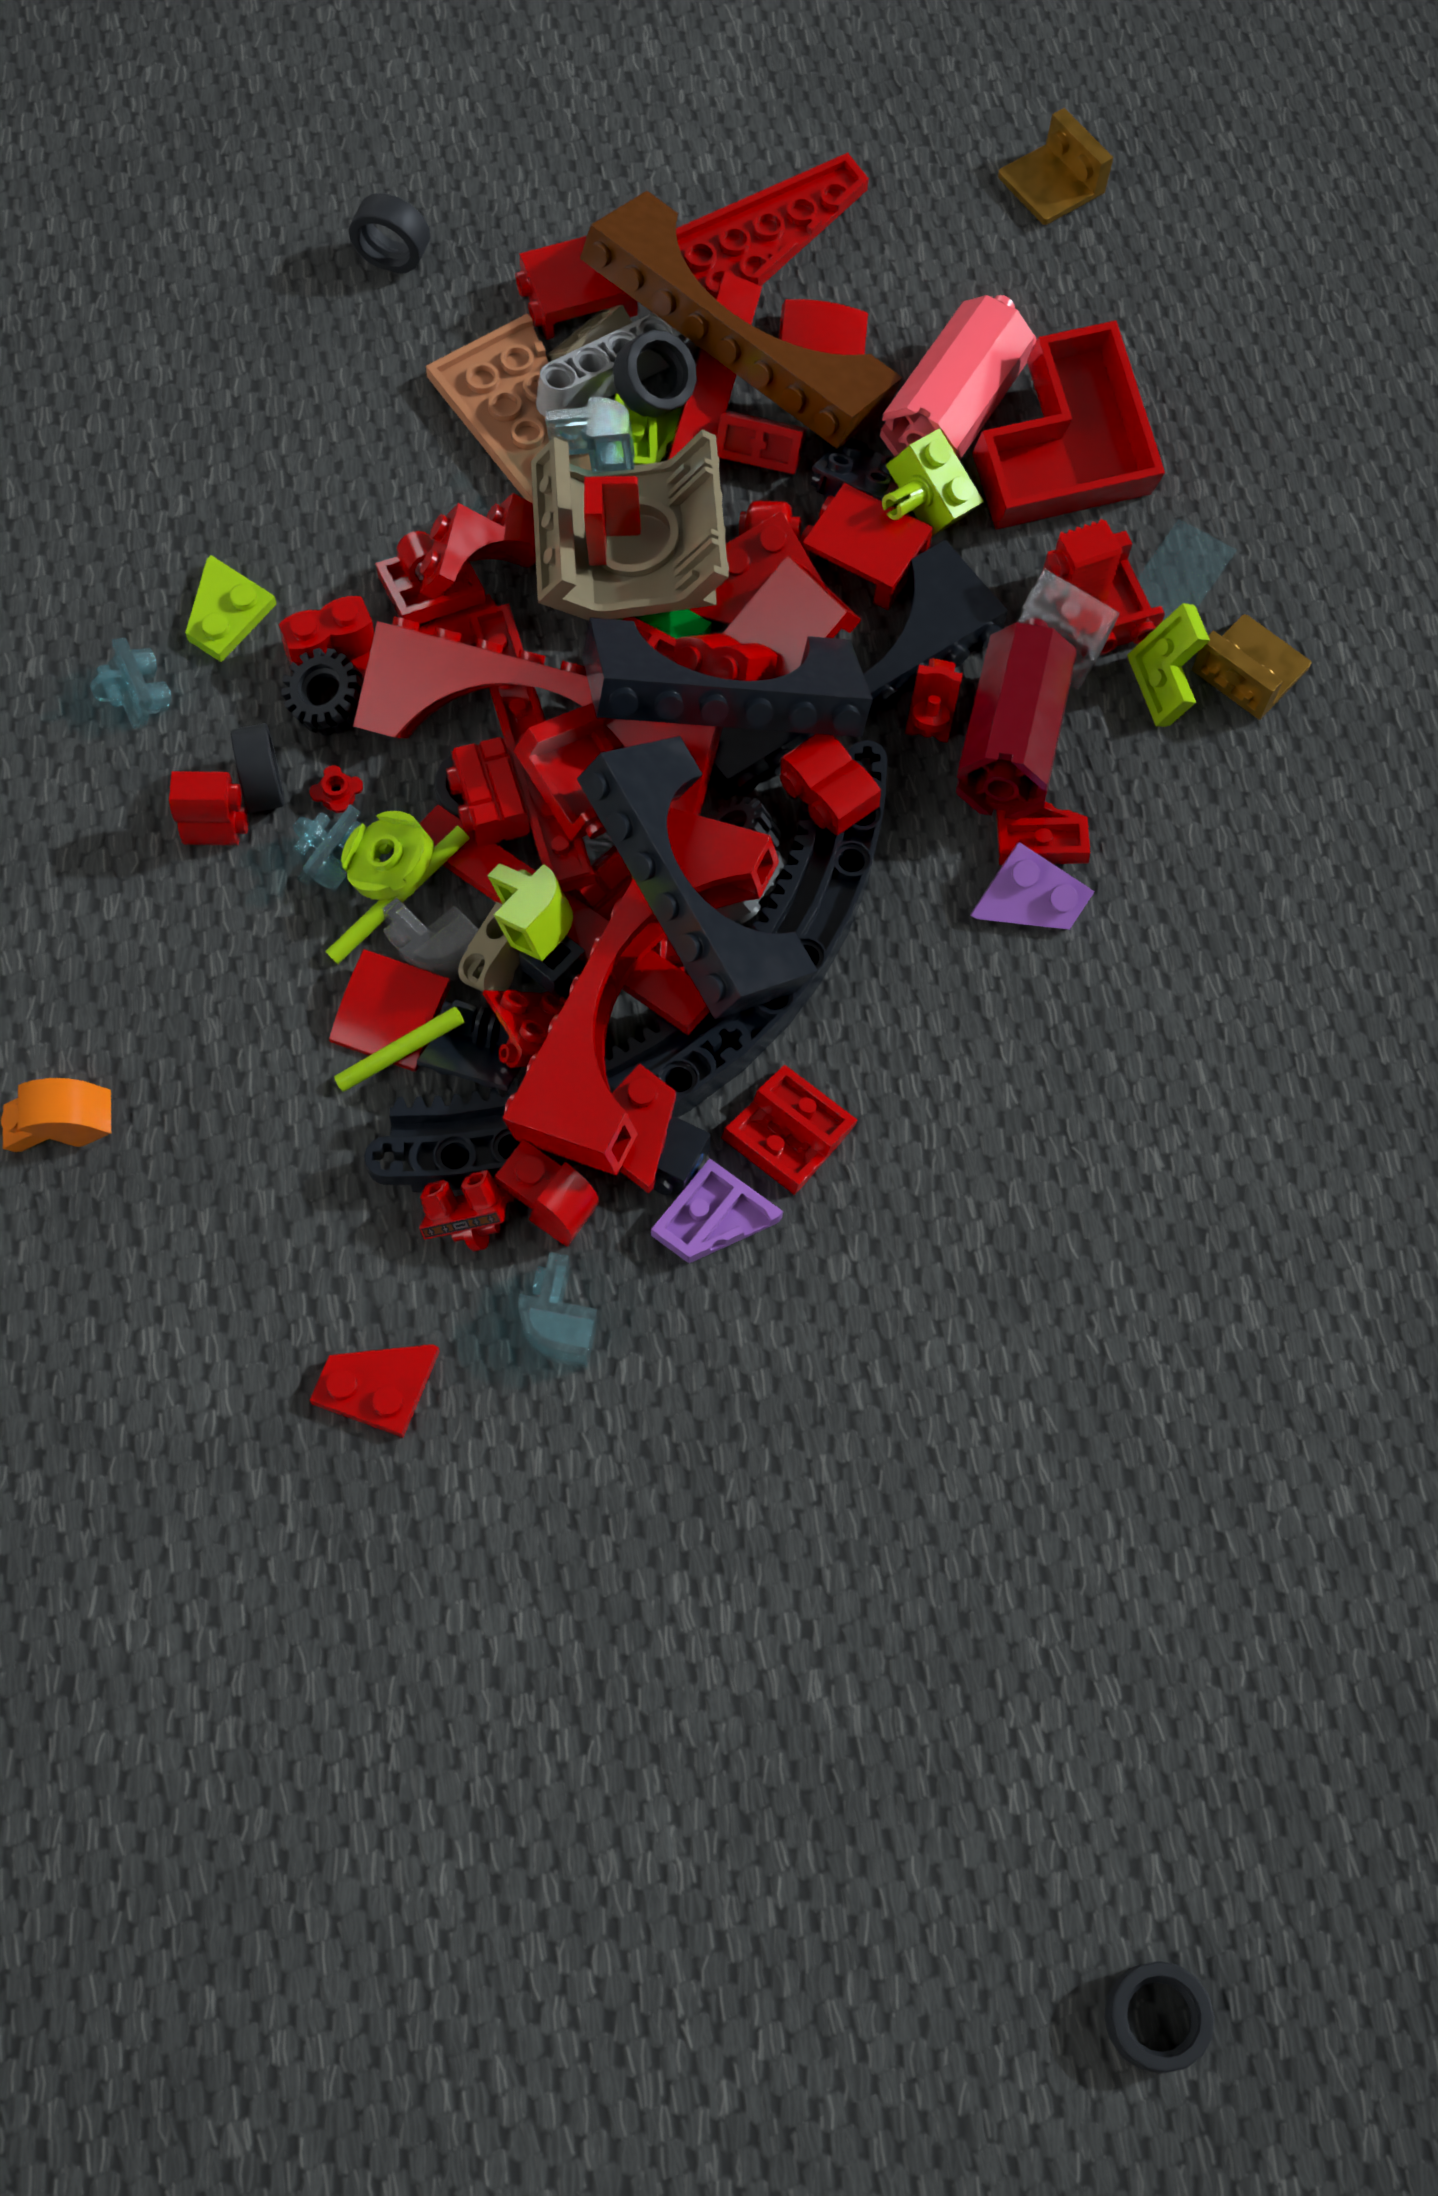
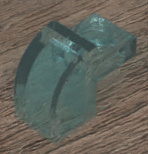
[545,397,635,473]
[518,1252,598,1369]

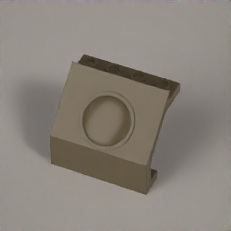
[531,430,729,621]

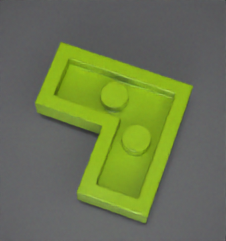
[1127,603,1210,727]

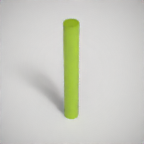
[334,1007,464,1092]

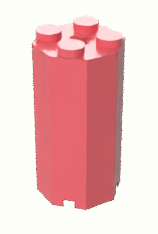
[880,295,1036,461]

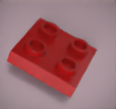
[375,531,486,624]

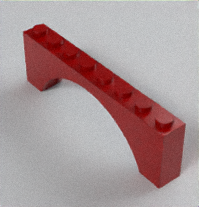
[353,616,723,816]
[502,808,779,1176]

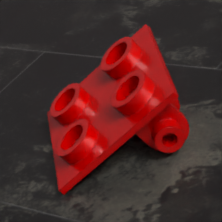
[482,990,566,1068]

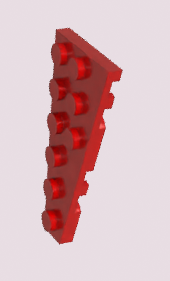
[676,153,869,298]

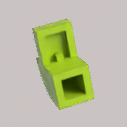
[487,863,573,961]

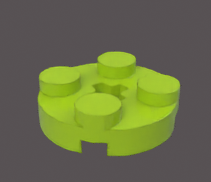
[341,811,434,900]

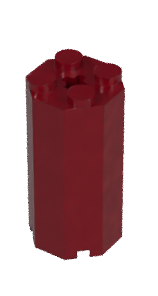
[956,618,1077,820]

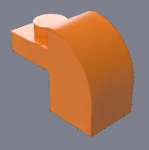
[1,1078,111,1152]

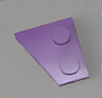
[970,842,1095,930]
[651,1158,783,1263]

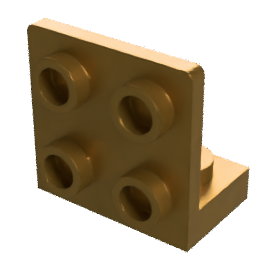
[998,108,1114,225]
[1192,614,1311,720]

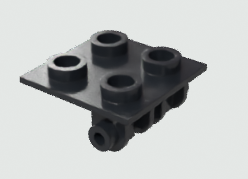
[811,439,899,501]
[417,999,521,1091]

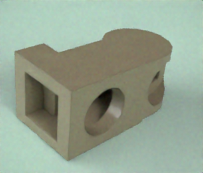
[458,902,521,992]

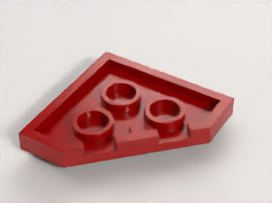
[689,511,825,625]

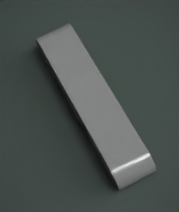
[536,313,699,420]

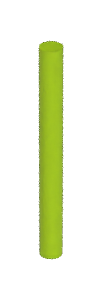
[325,825,470,964]

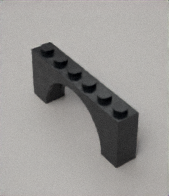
[583,617,873,737]
[577,736,818,1019]

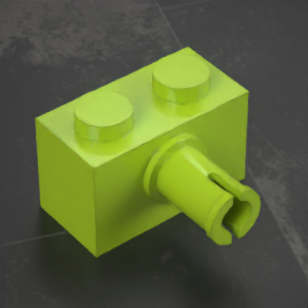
[882,428,984,537]

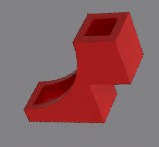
[420,493,536,600]

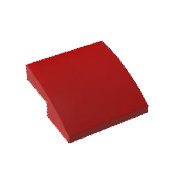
[779,299,868,355]
[329,949,451,1072]
[721,1064,857,1195]

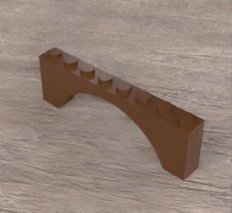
[580,191,903,449]

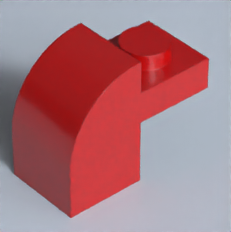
[494,1139,599,1247]

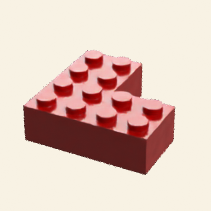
[972,320,1165,529]

